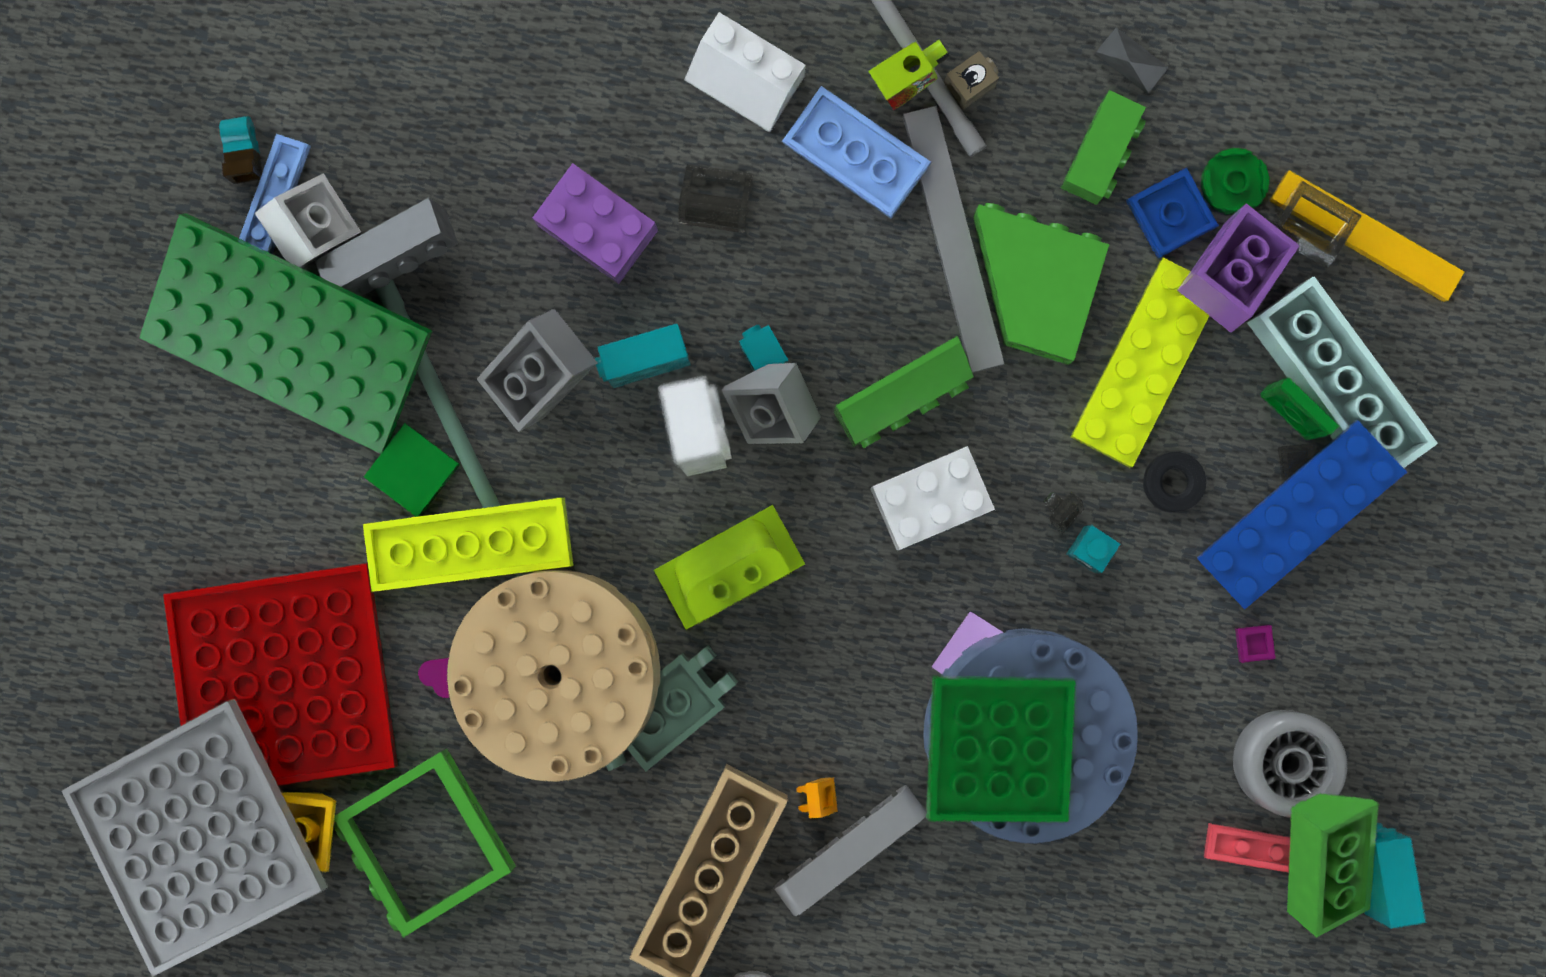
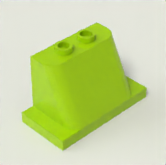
[654,505,805,630]

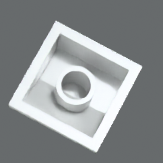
[255,173,361,268]

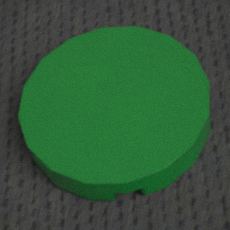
[1201,148,1270,215]

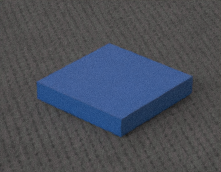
[1126,167,1219,259]

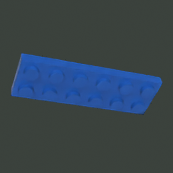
[1197,420,1407,610]

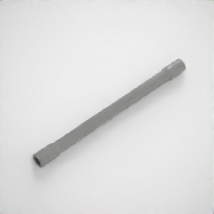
[871,0,987,157]

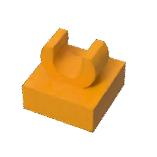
[796,777,838,818]

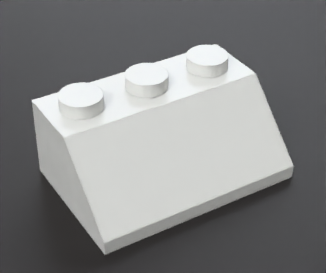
[685,12,805,132]

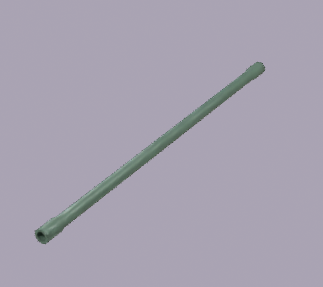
[375,280,627,771]

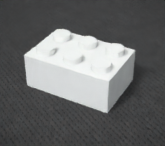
[870,446,995,550]

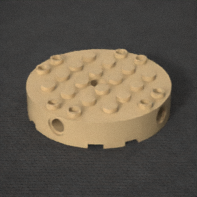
[447,569,660,781]

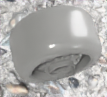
[1233,710,1347,818]

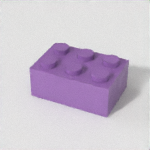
[532,163,658,284]
[1177,204,1300,332]

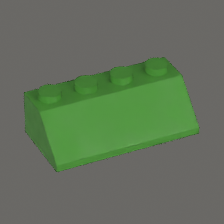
[834,337,974,448]
[1287,793,1378,938]

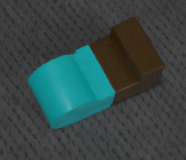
[219,116,262,184]

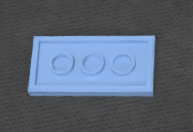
[782,86,931,219]

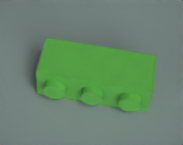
[1061,90,1146,205]

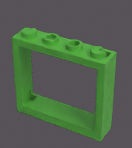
[334,749,516,937]

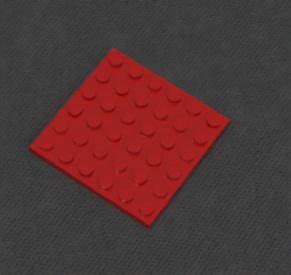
[163,563,398,785]

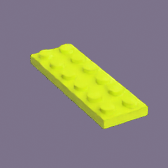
[1071,258,1209,468]
[363,498,574,592]

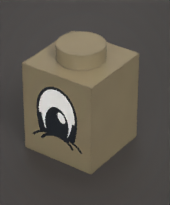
[944,51,999,110]

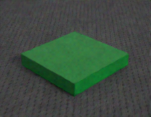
[1260,377,1339,440]
[364,423,461,517]

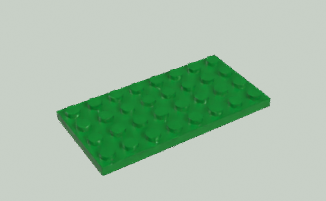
[139,213,432,454]

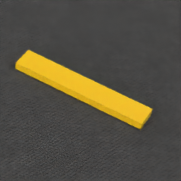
[1270,170,1465,302]

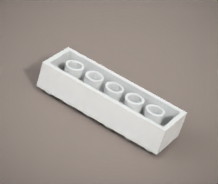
[660,378,732,476]

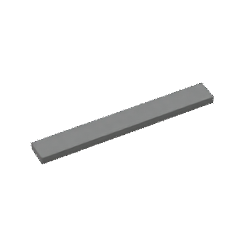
[903,106,1004,373]

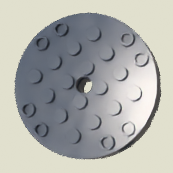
[923,628,1138,843]

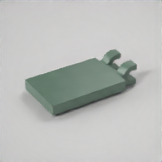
[627,645,739,772]

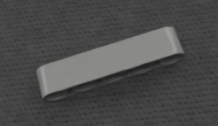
[773,785,926,916]

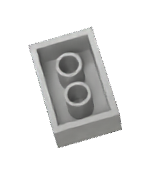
[477,309,598,432]

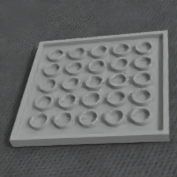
[62,699,328,977]

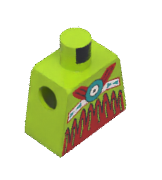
[868,40,950,110]

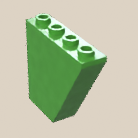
[973,203,1109,365]

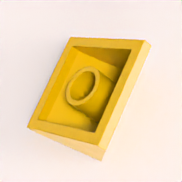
[281,792,336,872]

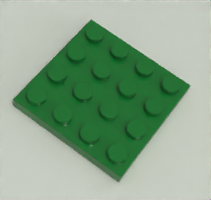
[926,676,1076,822]

